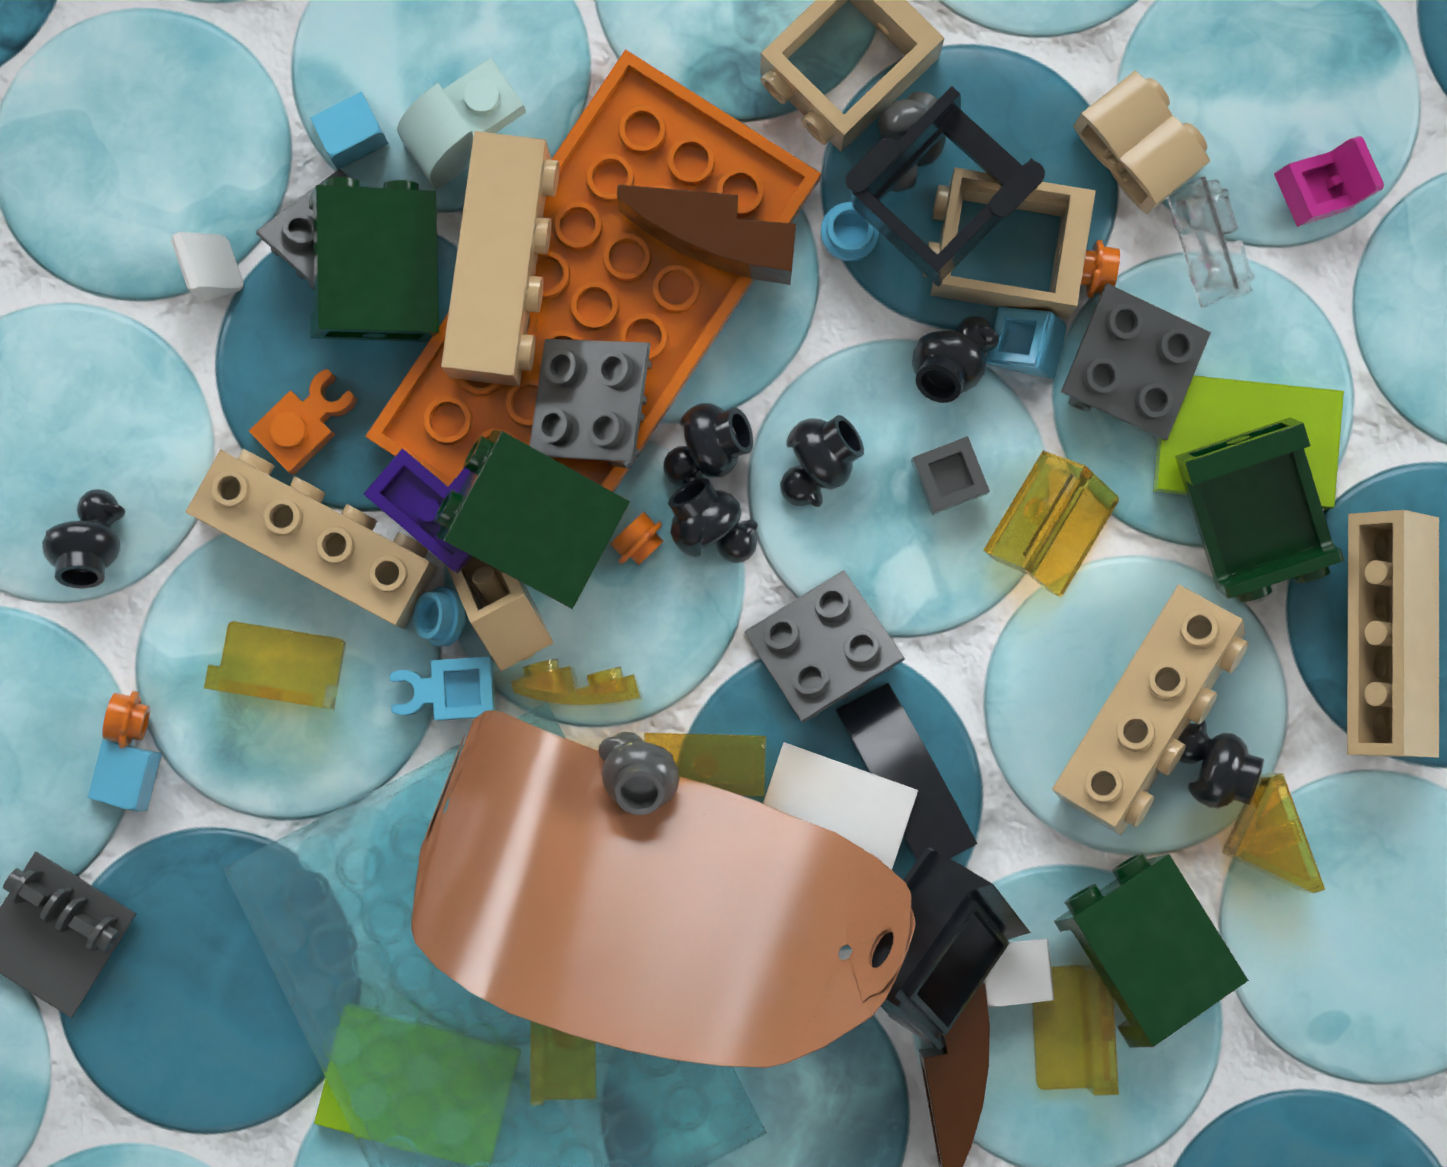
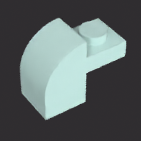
[397,58,526,191]

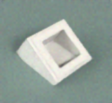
[171,232,244,303]
[984,938,1055,1007]

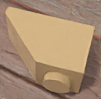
[446,556,554,671]

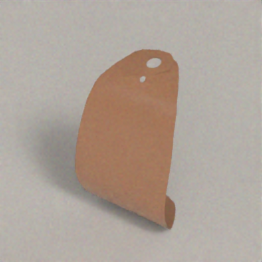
[411,710,916,1068]

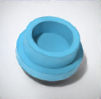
[821,202,879,261]
[413,587,467,646]

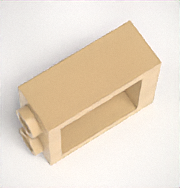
[760,0,945,152]
[923,167,1096,319]

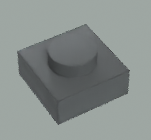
[911,436,990,515]

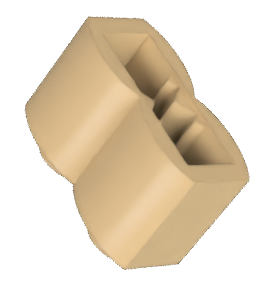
[1073,71,1210,214]

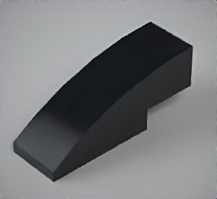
[835,683,978,862]

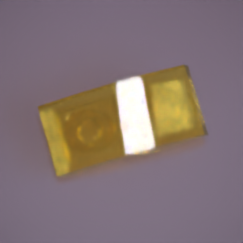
[511,659,643,706]

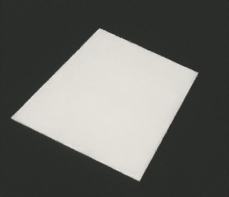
[763,742,918,870]

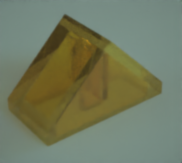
[1221,773,1325,893]

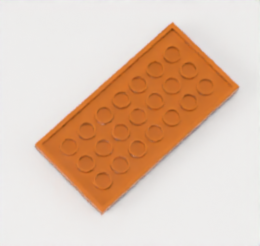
[365,49,821,492]

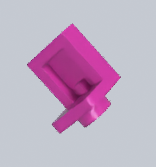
[1274,136,1384,227]

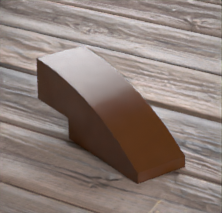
[617,185,796,285]
[918,982,990,1167]

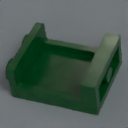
[309,177,439,342]
[1175,417,1344,602]
[434,430,630,609]
[1054,852,1249,1048]

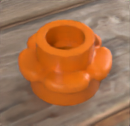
[1081,240,1120,298]
[610,512,664,566]
[102,691,150,749]

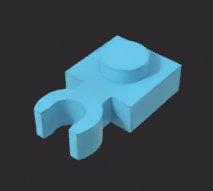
[389,656,496,721]

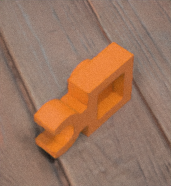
[249,369,358,475]

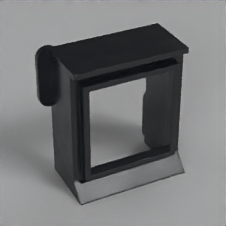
[846,86,1045,287]
[872,847,1031,1051]

